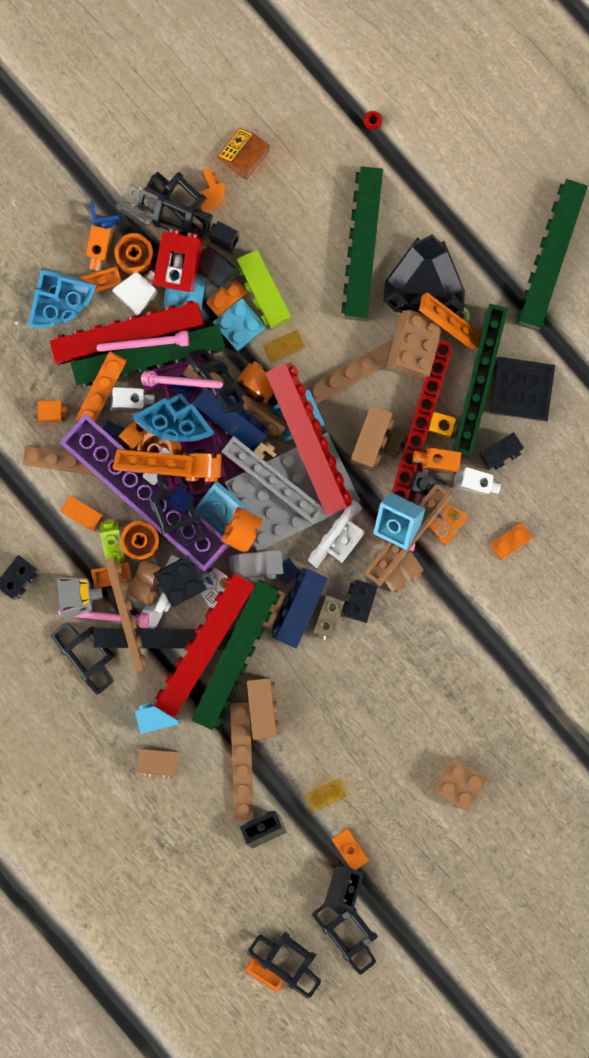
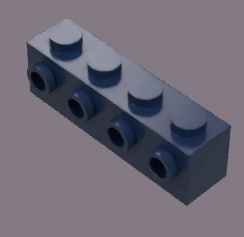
[193,387,269,451]
[272,567,328,649]

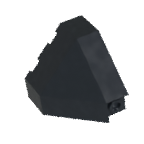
[383,234,465,315]

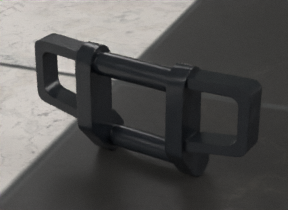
[147,172,207,237]
[138,187,213,236]
[186,349,245,414]
[148,474,205,546]
[51,622,116,695]
[312,903,378,975]
[247,931,321,999]

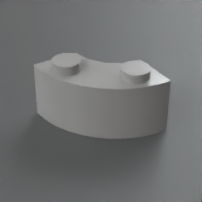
[228,551,283,579]

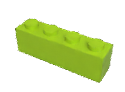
[235,249,291,330]

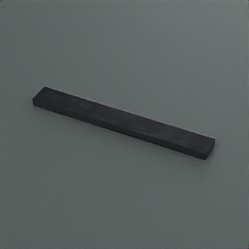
[93,628,234,649]

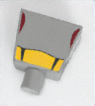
[57,578,103,619]

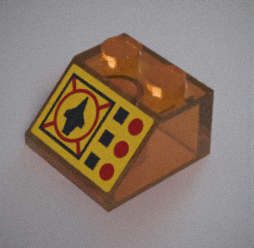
[217,128,270,180]

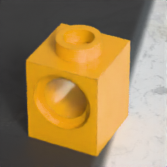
[427,412,458,439]

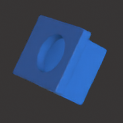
[90,201,120,229]

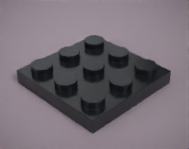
[490,357,555,422]

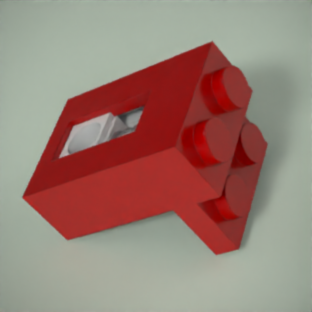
[153,229,205,293]

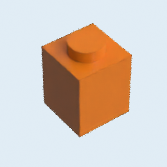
[38,401,67,423]

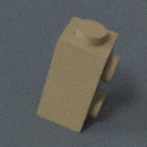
[314,596,344,641]

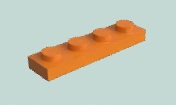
[419,292,481,350]
[75,351,127,422]
[113,449,193,477]

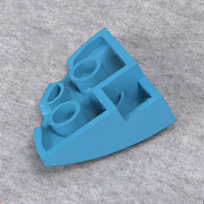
[28,267,96,328]
[133,393,214,442]

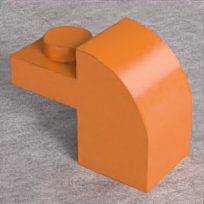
[199,168,226,213]

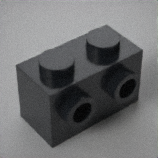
[198,246,241,290]
[479,432,524,470]
[0,555,39,600]
[342,580,378,623]
[240,810,287,849]
[324,866,364,912]

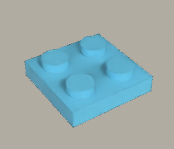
[163,271,206,311]
[213,298,266,352]
[194,482,246,535]

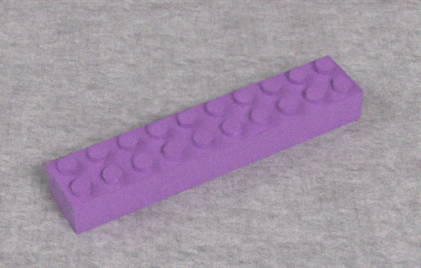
[59,414,229,572]

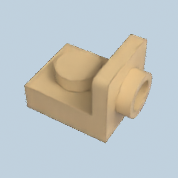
[253,441,276,459]

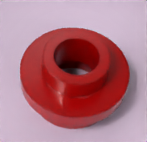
[363,111,382,130]

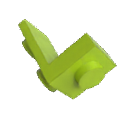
[100,519,125,564]

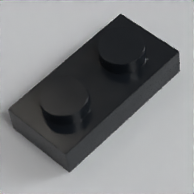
[408,471,447,496]

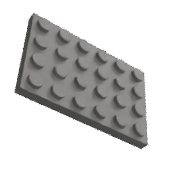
[224,432,361,552]

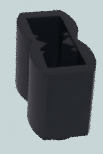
[208,221,240,253]

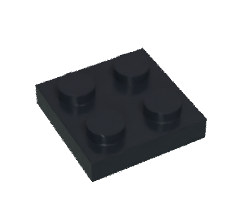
[154,555,207,608]

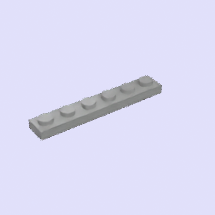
[221,436,324,524]

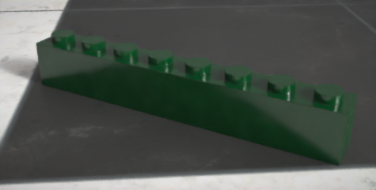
[341,166,383,322]
[516,179,588,332]
[452,304,508,458]
[70,324,225,387]
[192,579,281,730]

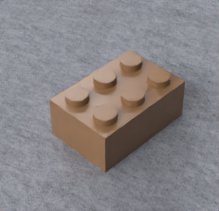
[386,310,442,379]
[349,405,394,471]
[247,678,280,740]

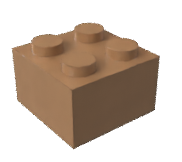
[433,757,488,812]

